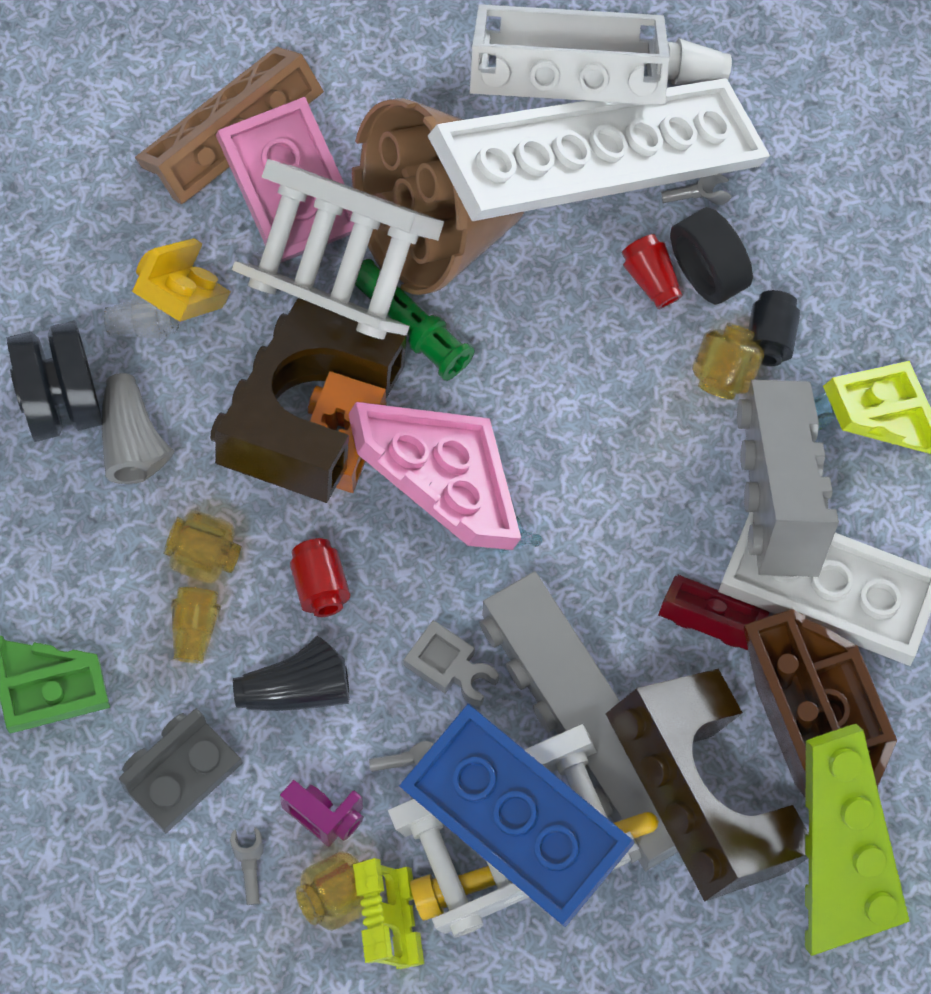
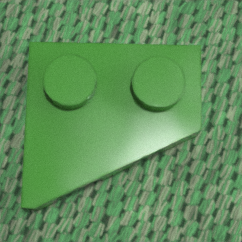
[0,636,111,734]

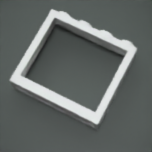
[470,4,670,105]

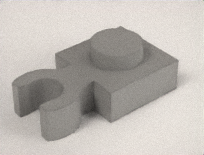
[403,620,499,707]

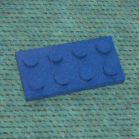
[399,704,635,927]

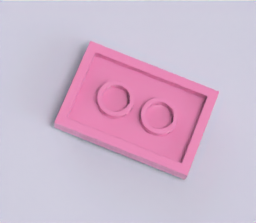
[216,97,354,263]

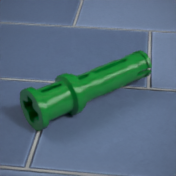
[355,259,475,381]

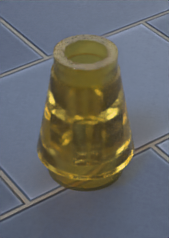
[171,587,221,664]

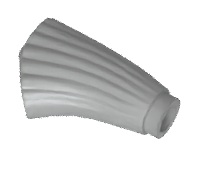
[102,373,174,484]

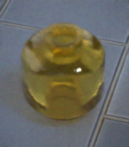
[692,323,764,400]
[163,510,242,584]
[295,851,365,931]

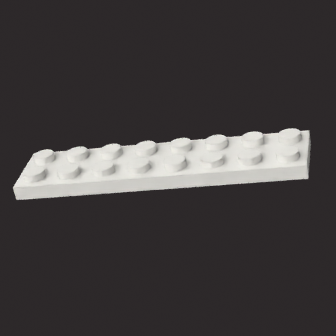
[428,78,770,221]

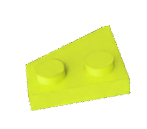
[823,361,931,454]

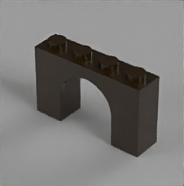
[210,298,407,503]
[605,668,809,902]

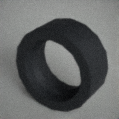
[670,207,753,305]

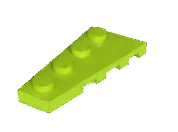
[805,724,910,956]

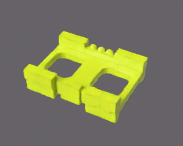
[353,858,424,969]

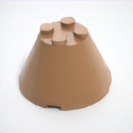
[352,98,525,295]

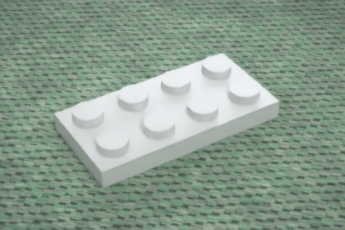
[718,512,931,666]

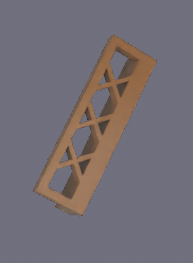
[135,47,324,204]

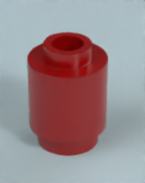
[290,538,351,617]

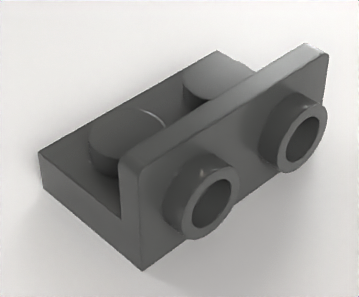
[119,708,243,834]

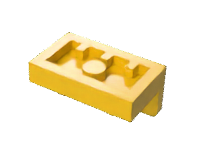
[132,238,231,322]

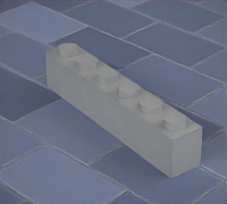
[479,571,678,872]

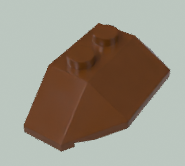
[744,609,897,797]

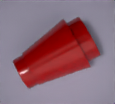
[621,234,683,309]

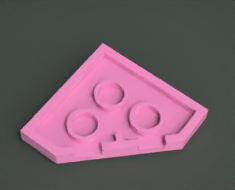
[348,402,521,550]

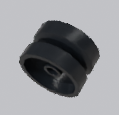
[6,320,103,442]

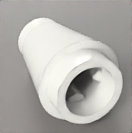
[668,38,732,85]

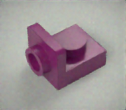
[280,779,364,847]

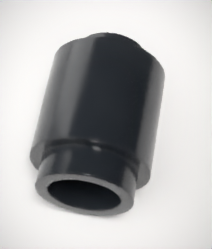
[745,290,800,366]

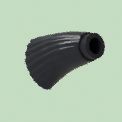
[233,636,350,711]

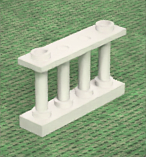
[232,159,444,339]
[388,724,639,937]

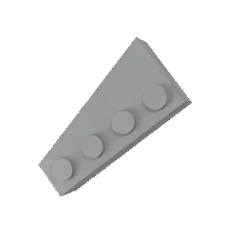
[737,380,839,577]

